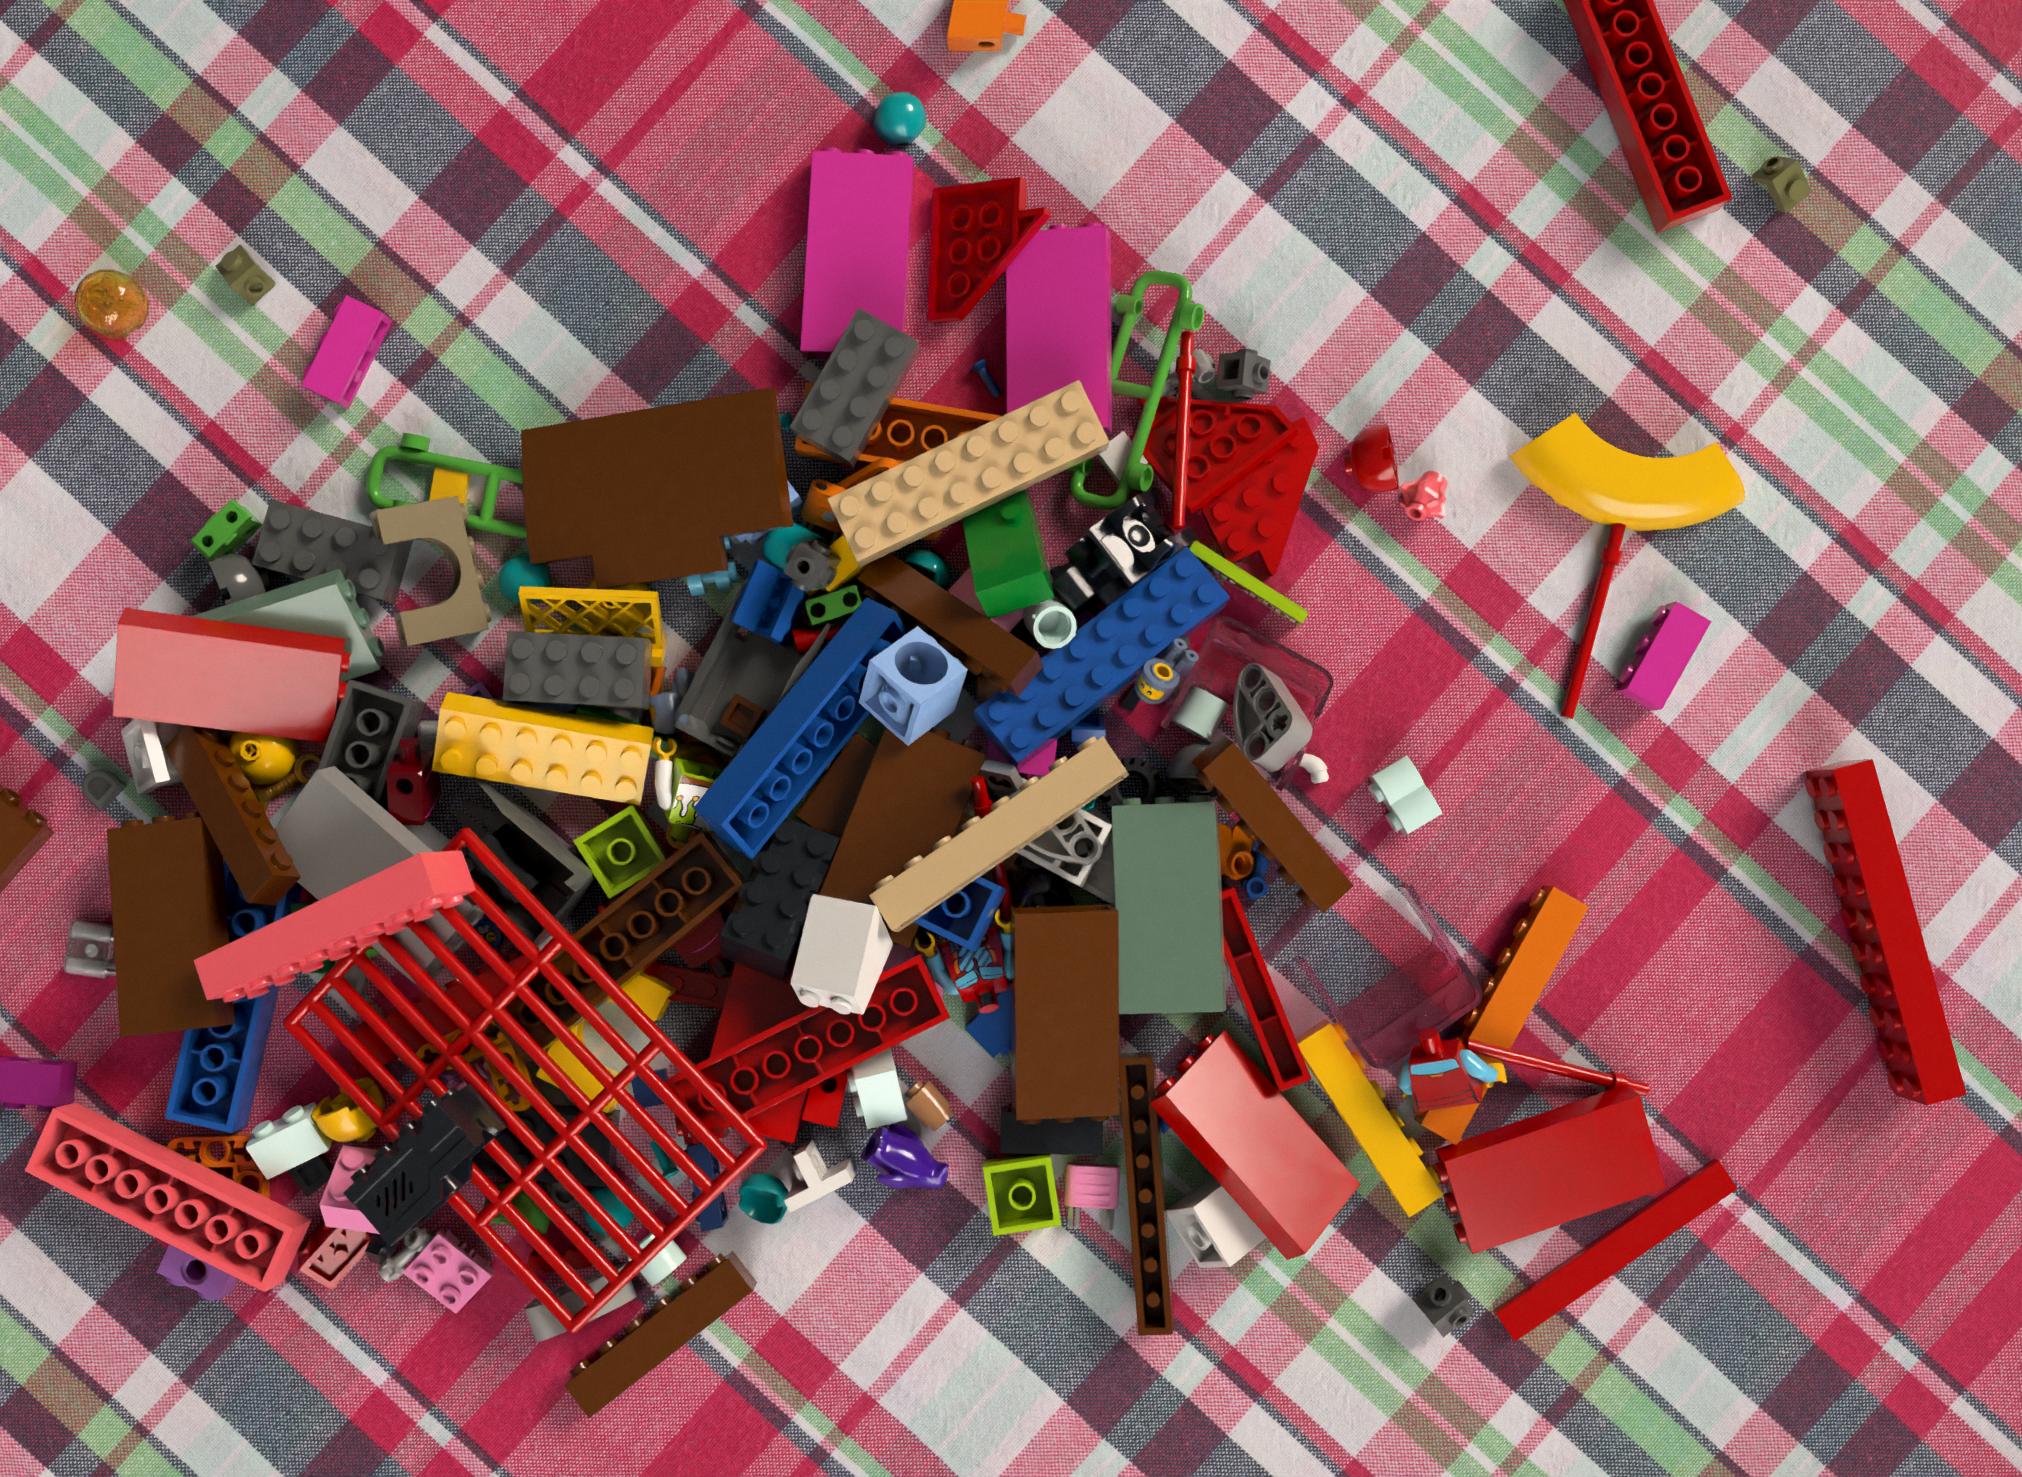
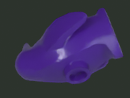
[860,1124,949,1189]

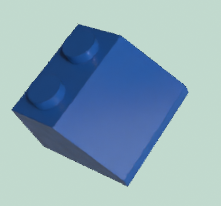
[914,877,1007,952]

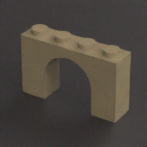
[369,496,491,647]

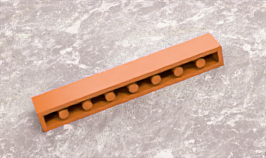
[1414,885,1589,1145]

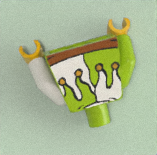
[652,737,734,841]

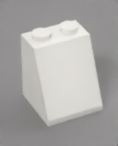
[791,894,893,1015]
[1166,1178,1267,1268]

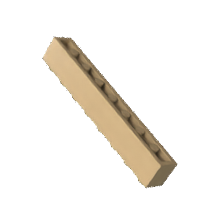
[869,736,1129,932]

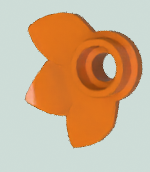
[1219,823,1255,880]

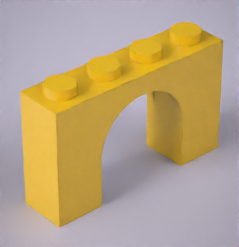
[536,971,676,1114]

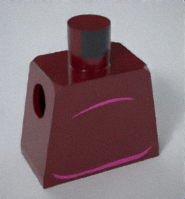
[387,738,442,825]
[673,907,734,979]

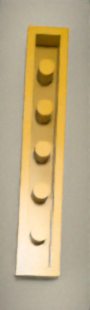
[1295,1019,1443,1218]

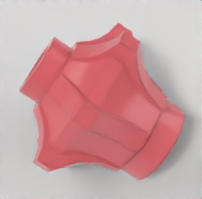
[1399,471,1447,521]

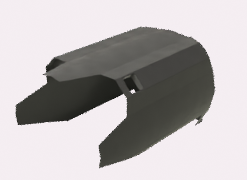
[673,582,831,758]
[455,778,595,945]

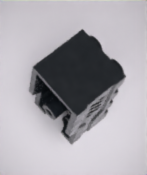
[720,817,840,982]
[343,1083,508,1247]

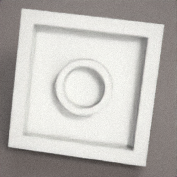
[121,719,182,795]
[784,1139,857,1213]

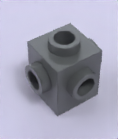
[1216,349,1271,400]
[783,540,841,592]
[1413,1274,1475,1338]

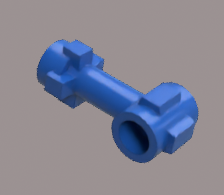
[1241,841,1269,901]

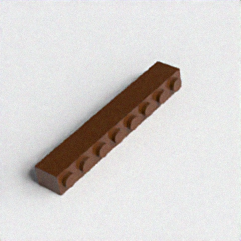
[1119,1051,1175,1336]

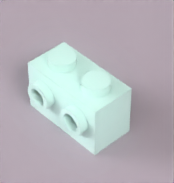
[847,1048,907,1129]
[245,1102,333,1180]

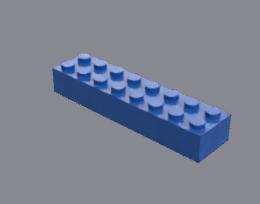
[973,546,1230,770]
[693,597,909,860]
[164,860,303,1133]

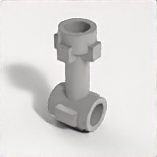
[1161,349,1216,397]
[377,1227,435,1282]

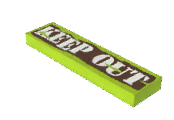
[1189,540,1309,627]

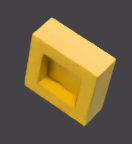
[429,468,471,507]

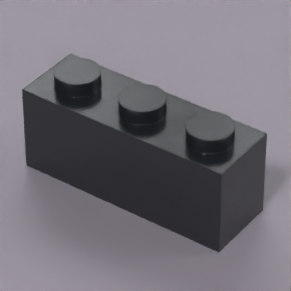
[1000,1102,1103,1155]

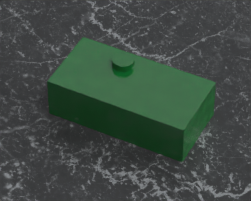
[962,488,1054,619]

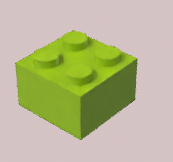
[573,805,669,899]
[983,1154,1061,1236]

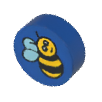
[473,919,504,950]

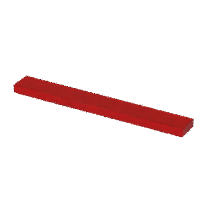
[1493,1158,1738,1341]

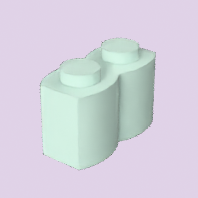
[1368,756,1443,835]

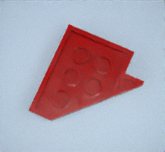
[927,177,1051,323]
[1129,397,1298,515]
[1200,416,1319,577]

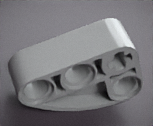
[1233,663,1312,772]
[1009,776,1102,865]
[524,1263,637,1342]

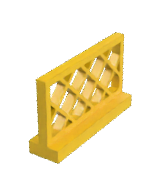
[518,586,668,667]

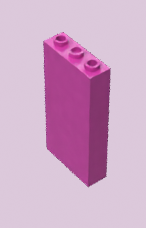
[800,147,915,359]
[1006,222,1112,435]

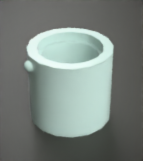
[1023,596,1077,649]
[1172,685,1229,741]
[626,1233,687,1287]

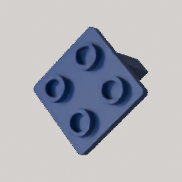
[730,560,809,647]

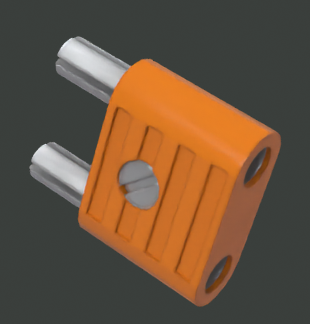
[801,479,847,544]

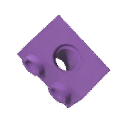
[157,1244,238,1301]

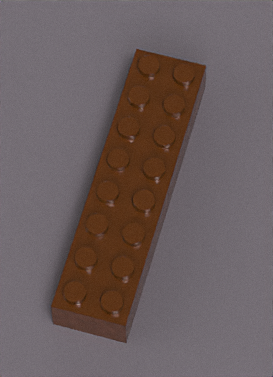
[483,832,746,1063]

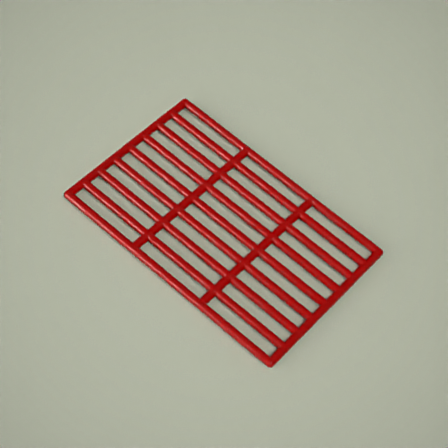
[283,828,767,1333]

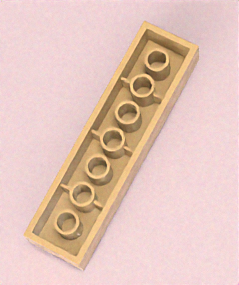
[827,380,1110,568]

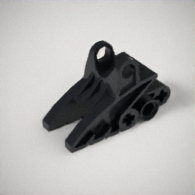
[1052,486,1199,612]

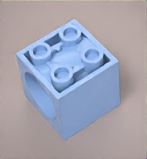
[859,626,968,746]

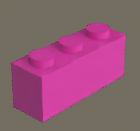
[301,295,393,410]
[1616,601,1712,711]

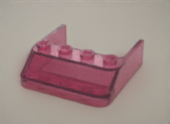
[1160,616,1333,791]
[1293,883,1483,1069]

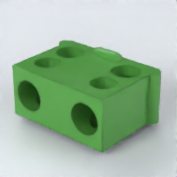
[190,499,263,560]
[804,585,865,630]

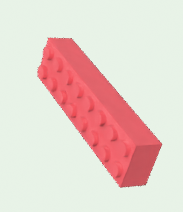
[194,850,476,1003]
[25,1102,311,1292]

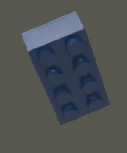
[684,1142,729,1231]

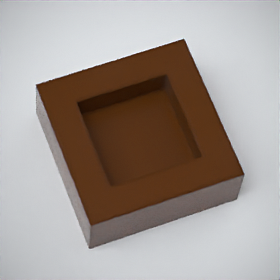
[719,694,767,739]

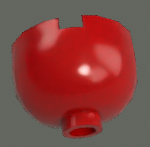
[1344,424,1399,493]

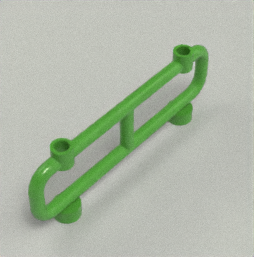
[1066,270,1204,510]
[366,433,527,539]

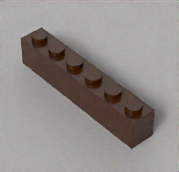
[857,553,1043,698]
[165,725,301,905]
[1191,734,1353,913]
[564,1251,757,1418]

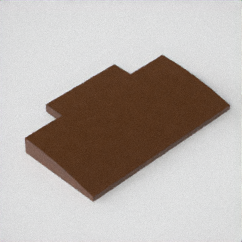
[521,387,793,589]

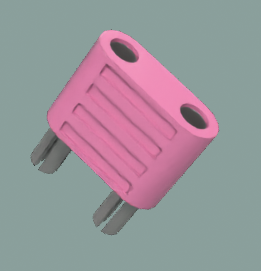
[1064,1162,1120,1231]

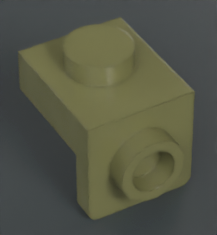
[1752,156,1812,213]
[215,244,276,305]

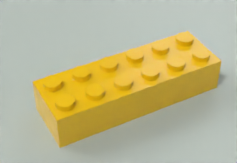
[432,692,654,806]

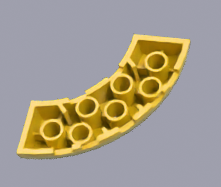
[1509,412,1745,531]

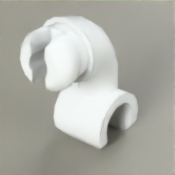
[1281,753,1329,784]

